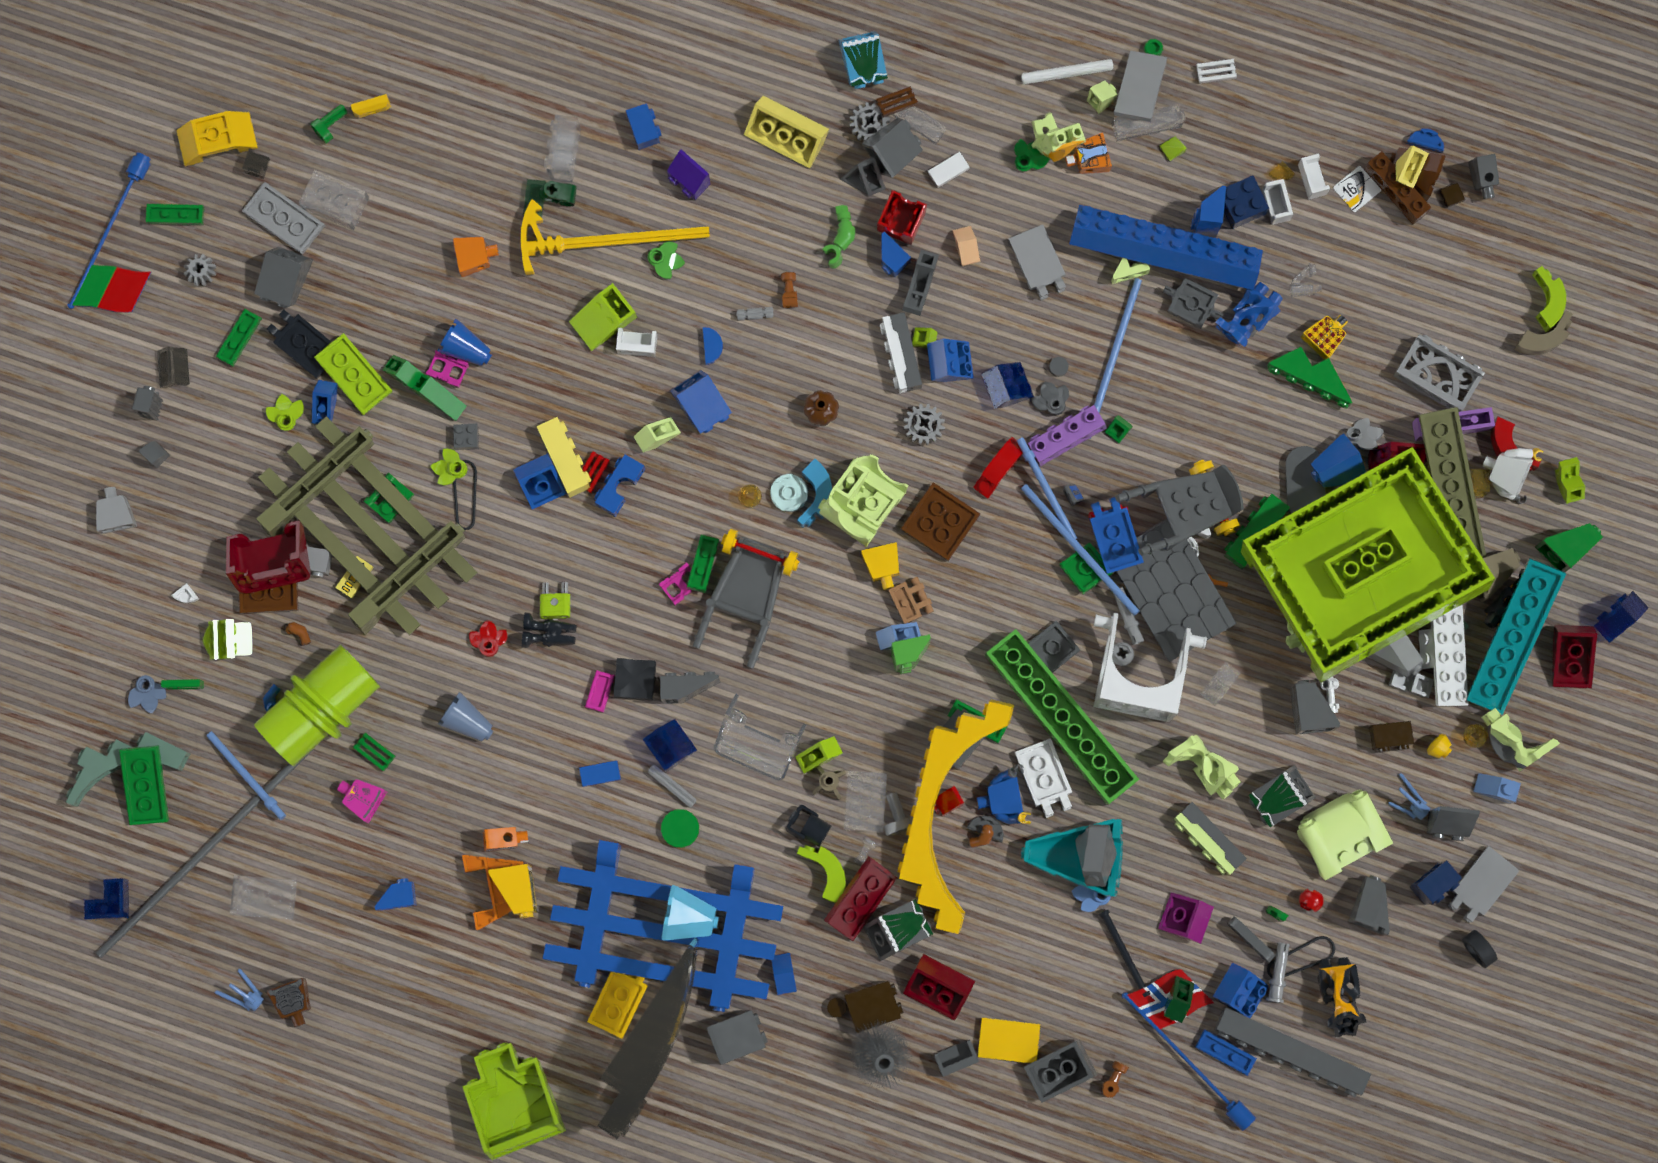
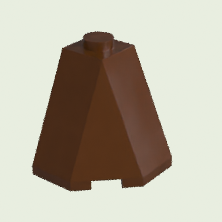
[1390,147,1446,201]

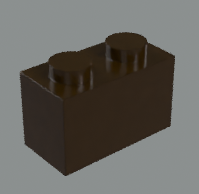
[1369,721,1414,753]

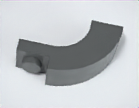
[902,250,939,316]

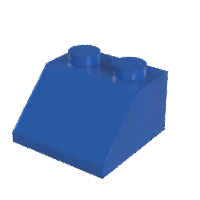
[513,453,567,509]

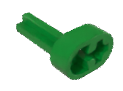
[310,104,348,144]

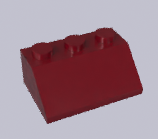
[903,954,975,1021]

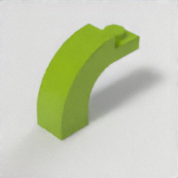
[797,845,846,903]

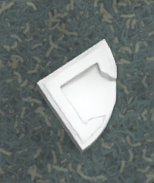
[171,583,199,603]

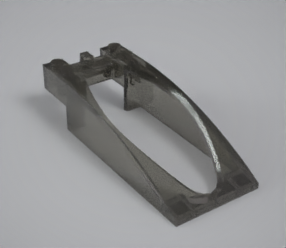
[598,937,699,1140]

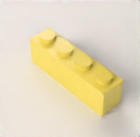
[536,417,591,497]

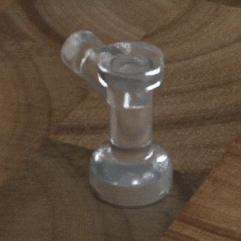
[853,836,878,866]

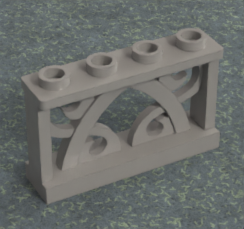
[1393,334,1485,412]

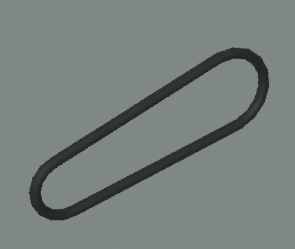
[453,460,477,530]
[1267,936,1335,978]

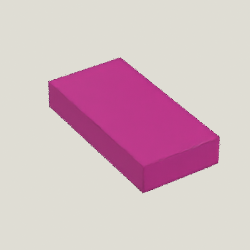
[585,670,615,713]

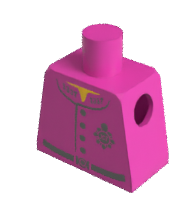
[337,779,387,824]

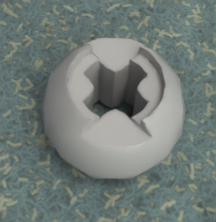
[1112,642,1134,666]

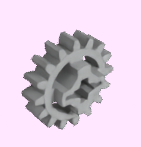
[850,102,890,142]
[904,404,945,445]

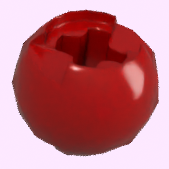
[1299,889,1324,912]

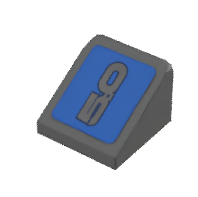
[1063,484,1084,507]

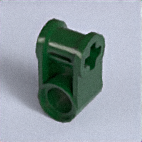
[539,181,577,207]

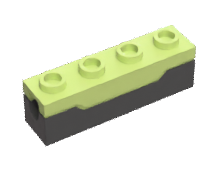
[1174,802,1247,876]

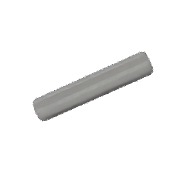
[648,765,697,807]

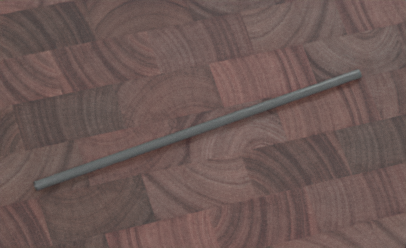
[96,750,313,958]

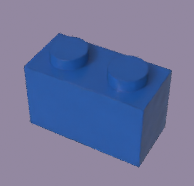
[626,103,662,150]

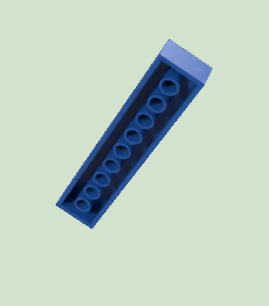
[1069,204,1263,290]

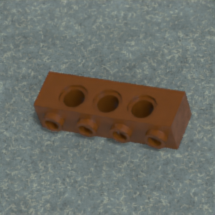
[1364,151,1431,225]

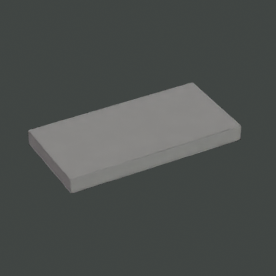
[1114,51,1167,122]
[242,182,325,255]

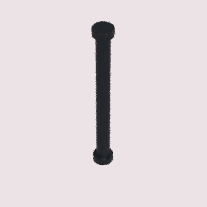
[1098,909,1151,997]

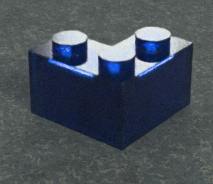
[1594,591,1649,643]
[84,878,129,921]

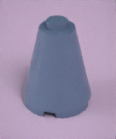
[438,692,493,742]

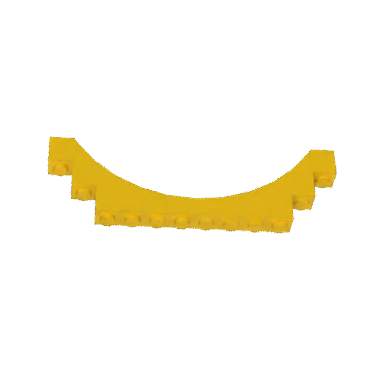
[897,699,1014,934]

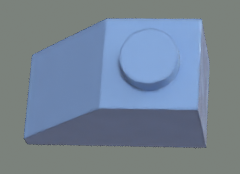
[875,622,921,650]
[1473,773,1521,804]

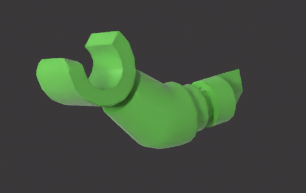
[822,205,855,269]

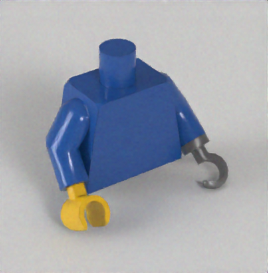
[977,764,1031,824]

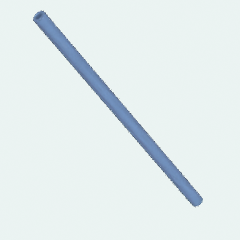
[1089,278,1142,439]
[1021,484,1140,616]

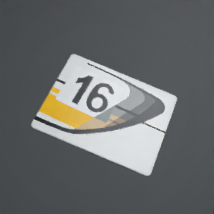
[1333,166,1381,212]

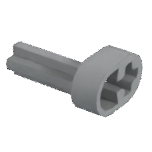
[884,792,911,837]

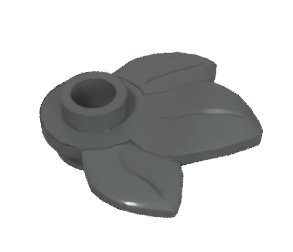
[1032,382,1069,415]

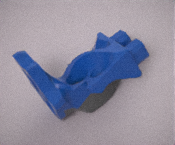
[1215,282,1283,347]

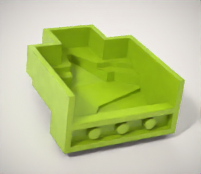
[462,1043,566,1160]

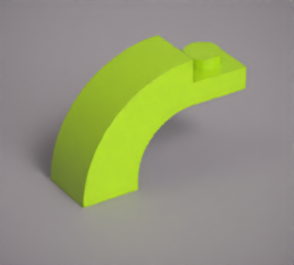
[1532,266,1566,332]

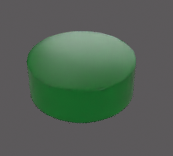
[1144,39,1163,56]

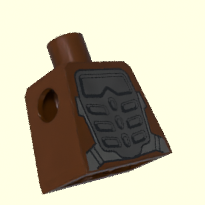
[267,978,311,1028]

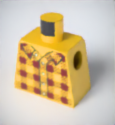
[1300,315,1348,360]

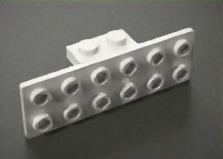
[1419,605,1469,706]

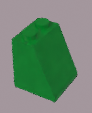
[1535,523,1603,572]

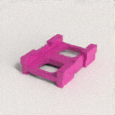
[426,350,469,388]
[659,563,692,606]

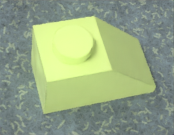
[1087,81,1118,114]
[634,417,681,452]

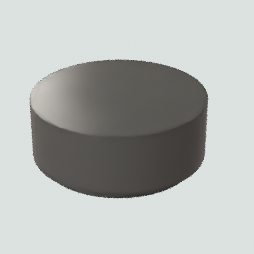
[1049,357,1069,377]

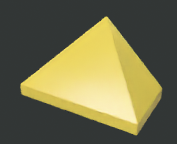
[1396,146,1429,188]

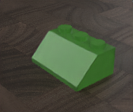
[891,634,931,675]

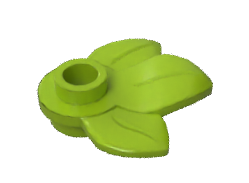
[266,394,304,431]
[431,449,468,485]

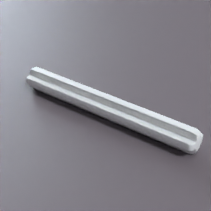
[1021,59,1113,84]

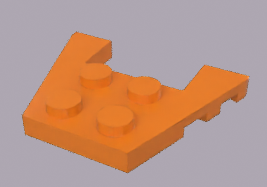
[462,855,524,930]

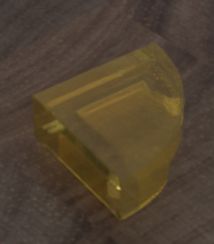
[1268,161,1295,181]

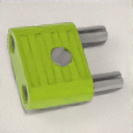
[540,582,570,620]

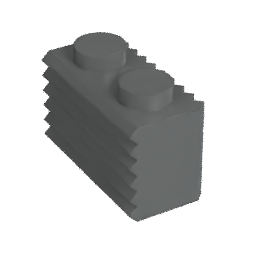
[132,386,163,421]

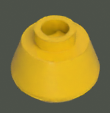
[1426,734,1452,759]

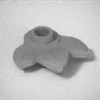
[1345,418,1384,450]

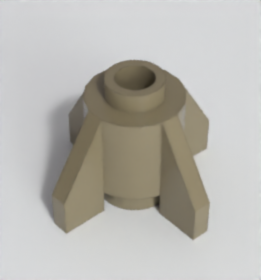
[812,766,846,800]

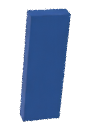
[1195,1030,1257,1076]

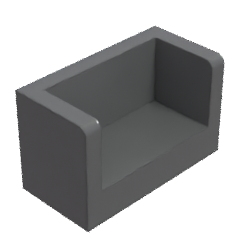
[934,1040,979,1077]

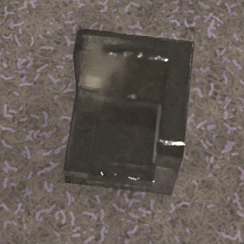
[242,148,270,179]

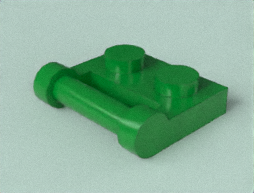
[363,472,414,524]

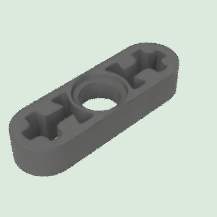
[1227,917,1276,963]

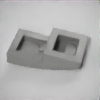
[1388,670,1434,698]

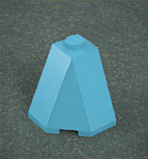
[662,885,719,940]

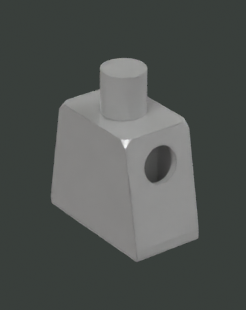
[96,487,137,534]

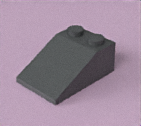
[1427,806,1480,841]
[1024,1039,1097,1103]

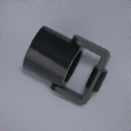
[786,805,832,847]

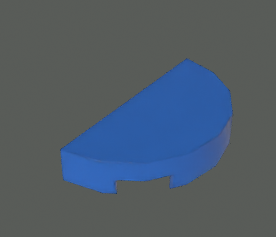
[1406,129,1444,153]
[703,327,723,365]

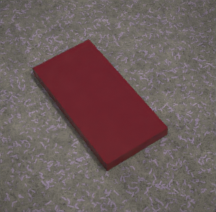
[824,856,897,942]

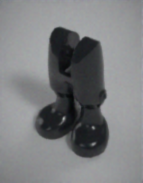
[521,612,577,648]

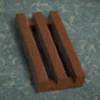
[876,86,918,118]

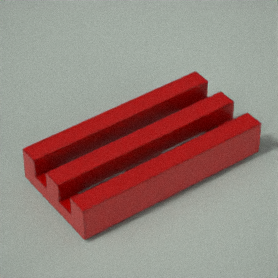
[582,451,610,493]

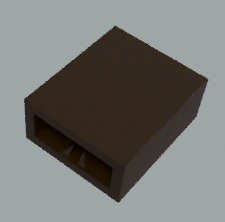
[844,981,904,1033]

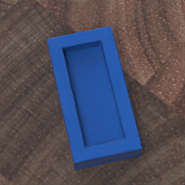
[579,760,621,787]

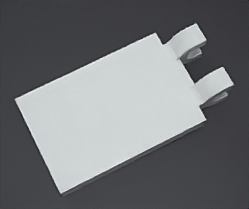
[1015,738,1072,818]

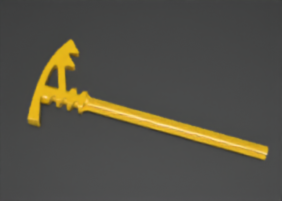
[521,200,710,275]

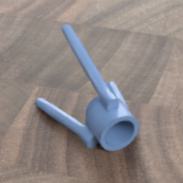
[1388,773,1430,820]
[215,969,264,1011]

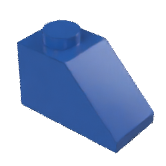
[881,232,911,277]
[312,380,337,424]
[375,878,417,911]

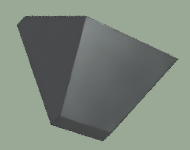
[840,157,886,196]

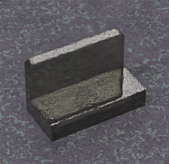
[157,346,190,388]

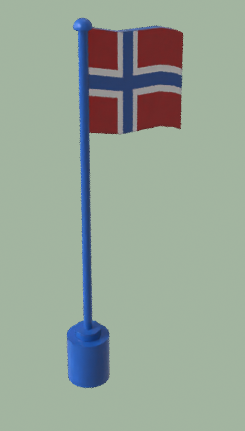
[1122,969,1256,1131]

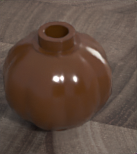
[803,390,839,426]

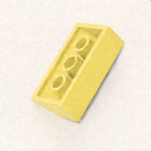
[744,96,829,168]

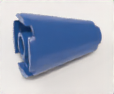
[437,319,492,366]

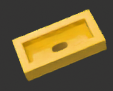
[350,94,391,118]

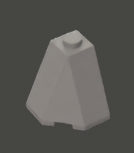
[1368,635,1423,677]

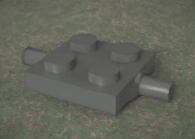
[1163,278,1223,329]

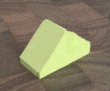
[1111,258,1150,284]

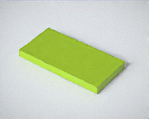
[314,333,393,416]

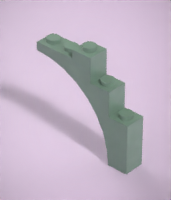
[66,732,191,807]

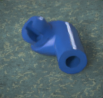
[263,684,281,711]

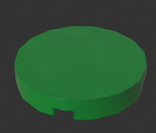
[661,809,700,848]

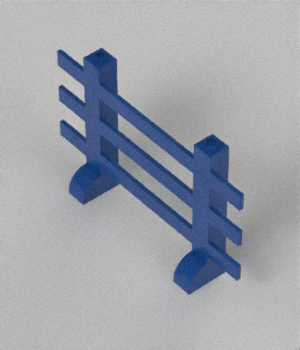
[543,840,783,1012]

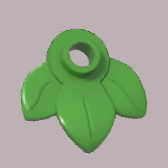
[648,242,685,279]

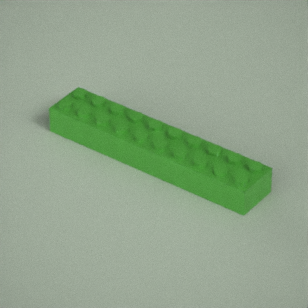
[985,629,1139,806]

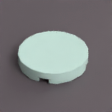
[770,474,808,512]

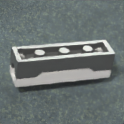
[880,312,922,393]

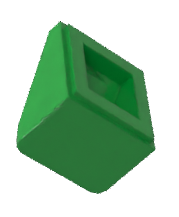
[1105,415,1133,443]

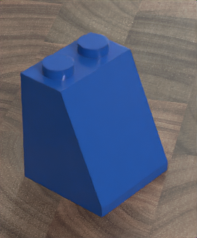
[670,370,732,434]

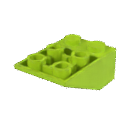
[569,283,637,351]

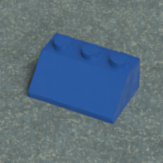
[1191,186,1226,238]

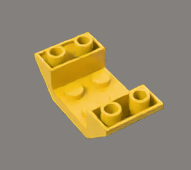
[176,111,258,166]

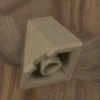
[1478,548,1520,603]

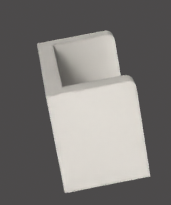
[1298,154,1330,200]
[1262,179,1293,225]
[616,328,657,357]

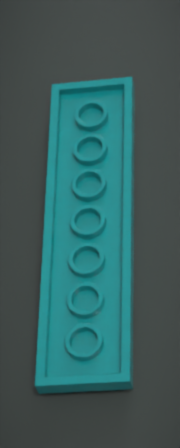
[1467,558,1566,715]

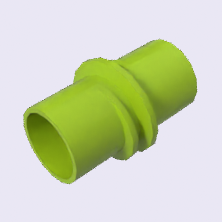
[254,644,380,766]

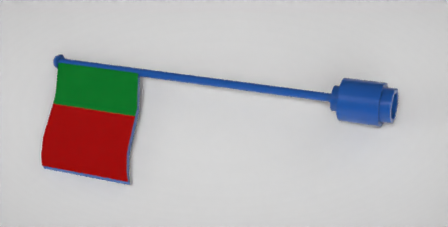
[67,152,151,313]

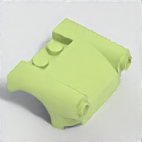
[818,454,909,547]
[1297,789,1393,880]

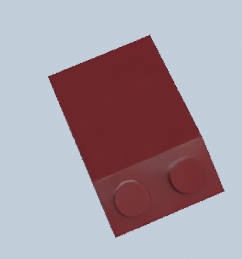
[1552,625,1597,688]

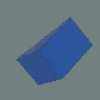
[771,953,797,995]

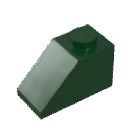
[1164,976,1194,1023]

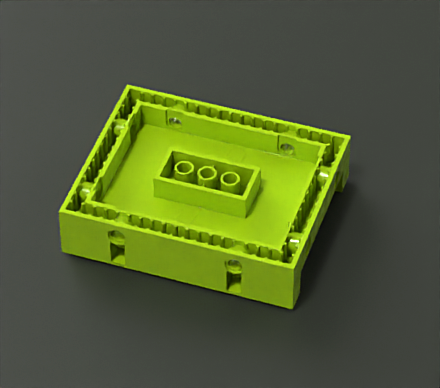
[1241,447,1495,683]

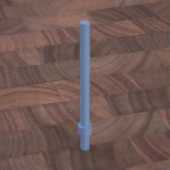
[1016,437,1077,539]
[206,731,286,820]

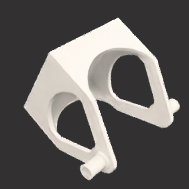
[1093,613,1207,722]

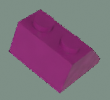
[1158,892,1214,944]

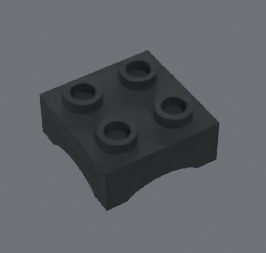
[614,658,656,701]

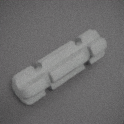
[737,307,774,320]

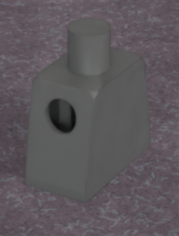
[1468,154,1499,200]

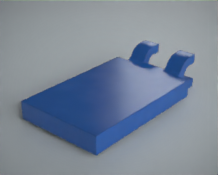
[1090,497,1144,574]

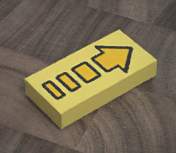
[336,556,374,599]

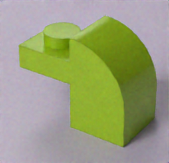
[1555,457,1585,504]

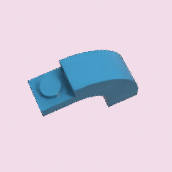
[797,459,832,528]

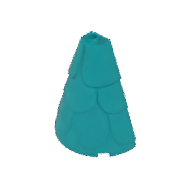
[1021,819,1123,897]

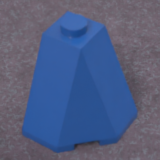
[1311,433,1366,487]

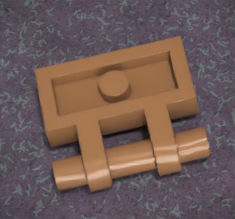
[888,577,934,624]

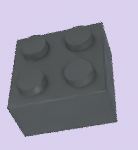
[453,424,479,450]

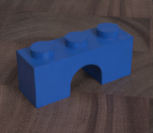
[594,454,645,517]

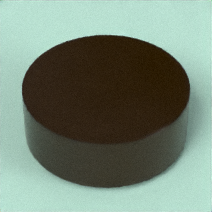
[827,998,847,1018]

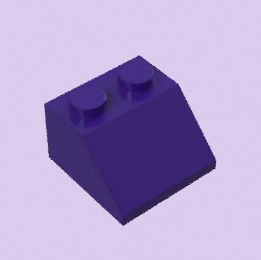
[667,149,711,200]

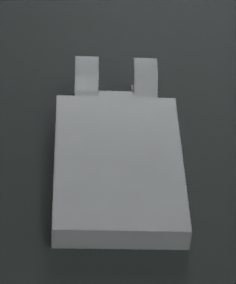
[1008,224,1066,301]
[1447,846,1519,923]

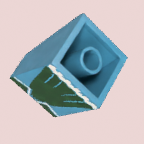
[838,31,888,89]

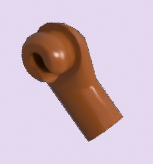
[285,622,311,646]
[970,824,994,848]

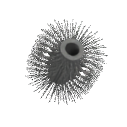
[849,1020,914,1091]

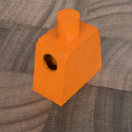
[453,237,499,277]

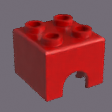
[877,190,927,245]

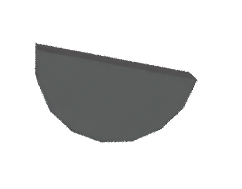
[966,815,1004,842]

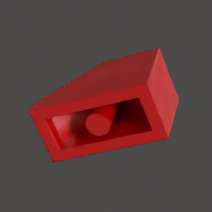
[934,785,964,817]

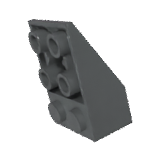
[660,672,720,704]

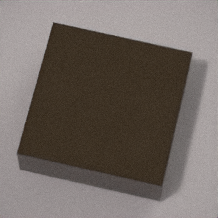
[1440,183,1466,208]

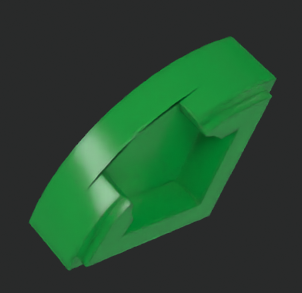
[1266,906,1289,922]

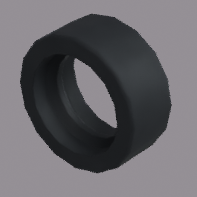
[1462,930,1498,968]

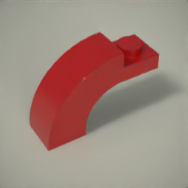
[1491,416,1541,471]
[973,437,1023,499]

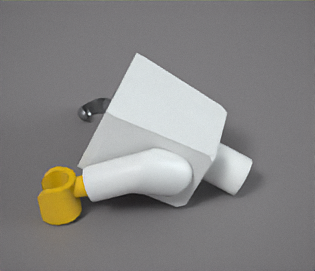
[1483,448,1543,504]

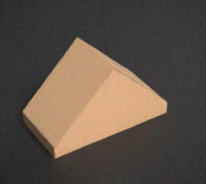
[952,226,980,266]

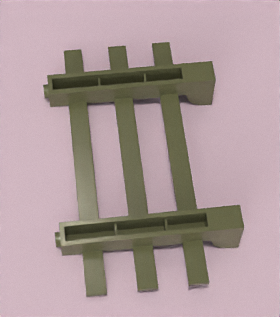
[256,416,477,636]

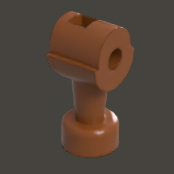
[781,272,798,308]
[1102,1061,1129,1098]

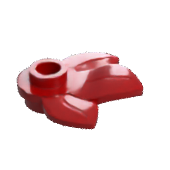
[469,620,507,657]

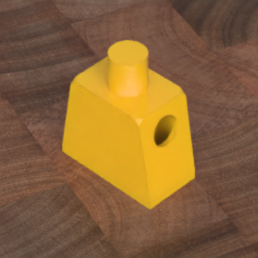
[861,542,899,590]

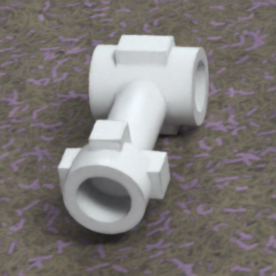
[1320,676,1339,713]

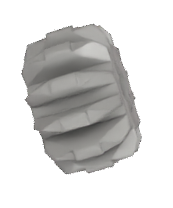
[184,254,216,286]

